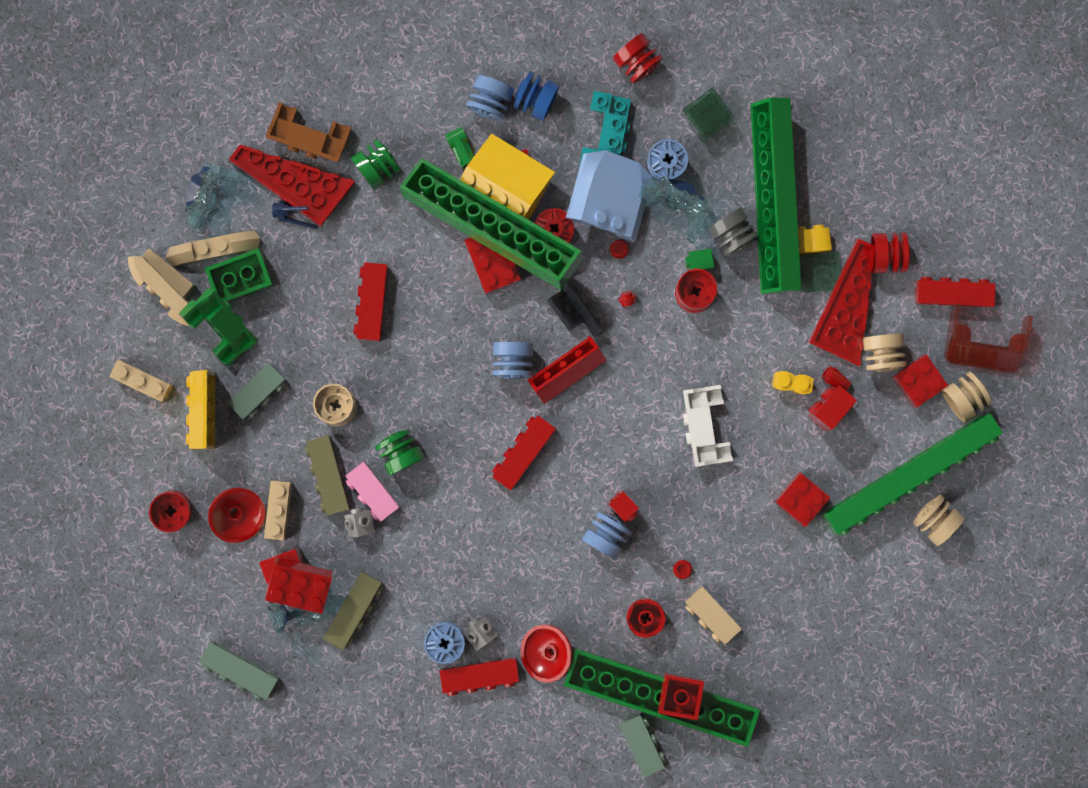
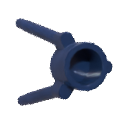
[272,200,317,229]

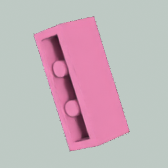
[345,462,400,521]

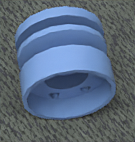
[466,75,514,121]
[647,139,688,181]
[493,342,533,379]
[581,512,632,560]
[424,621,466,664]

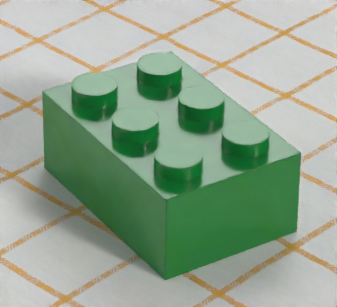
[204,248,274,303]

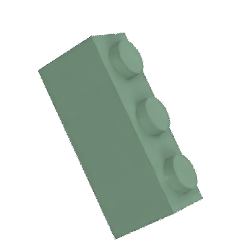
[227,363,286,420]
[619,713,666,778]

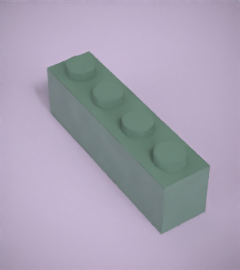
[199,641,279,700]

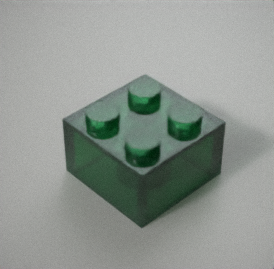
[681,87,735,143]

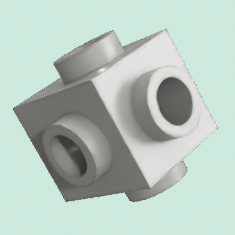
[344,507,375,537]
[463,617,498,651]

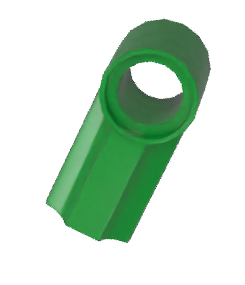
[444,127,474,168]

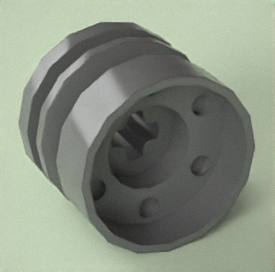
[708,207,759,256]

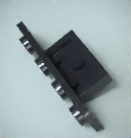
[547,280,604,337]

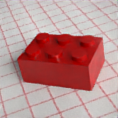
[464,237,521,295]
[808,385,857,431]
[265,557,332,614]

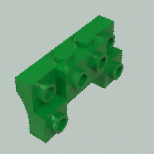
[178,288,258,366]

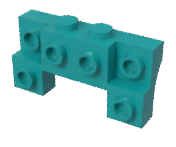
[579,91,631,167]

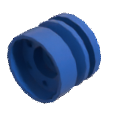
[514,71,560,121]

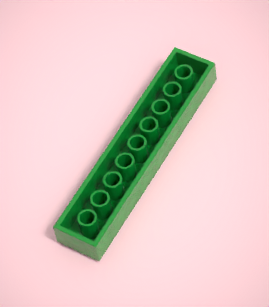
[750,97,802,294]
[400,158,583,290]
[821,413,1003,536]
[564,647,760,747]

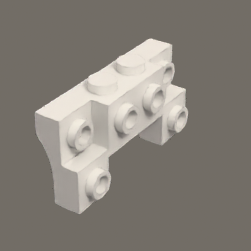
[683,385,733,467]

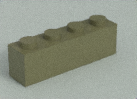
[304,435,350,516]
[323,571,383,650]

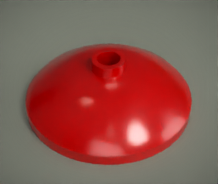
[208,487,265,543]
[521,624,573,683]

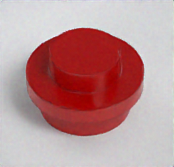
[610,240,629,259]
[618,291,637,307]
[673,560,692,579]

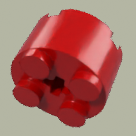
[626,598,665,638]

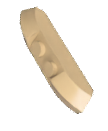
[165,230,261,266]
[128,256,189,326]

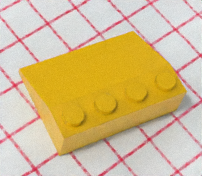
[460,133,556,220]
[186,370,215,449]

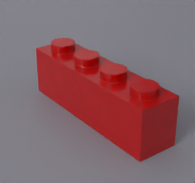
[353,262,388,342]
[915,277,996,308]
[527,336,607,404]
[491,415,556,491]
[607,490,639,522]
[439,657,519,696]

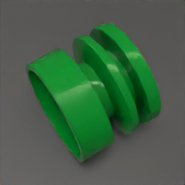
[351,139,400,191]
[374,429,425,476]

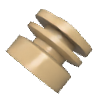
[863,333,907,372]
[942,372,992,423]
[313,384,358,427]
[913,495,965,546]

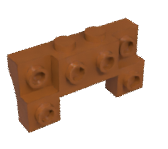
[265,102,352,163]

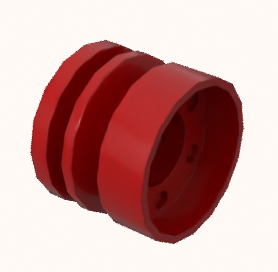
[612,33,663,84]
[535,208,574,244]
[870,232,910,273]
[675,268,717,314]
[149,490,193,533]

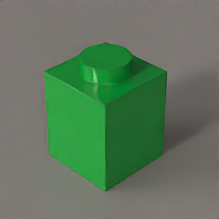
[685,249,714,270]

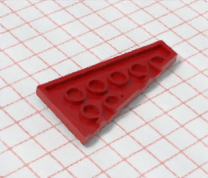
[229,144,355,227]
[808,238,876,367]

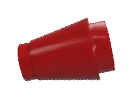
[821,366,851,390]

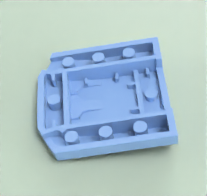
[566,150,653,242]

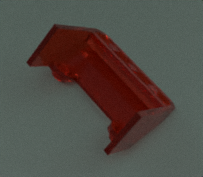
[944,304,1033,373]

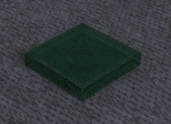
[800,251,841,293]

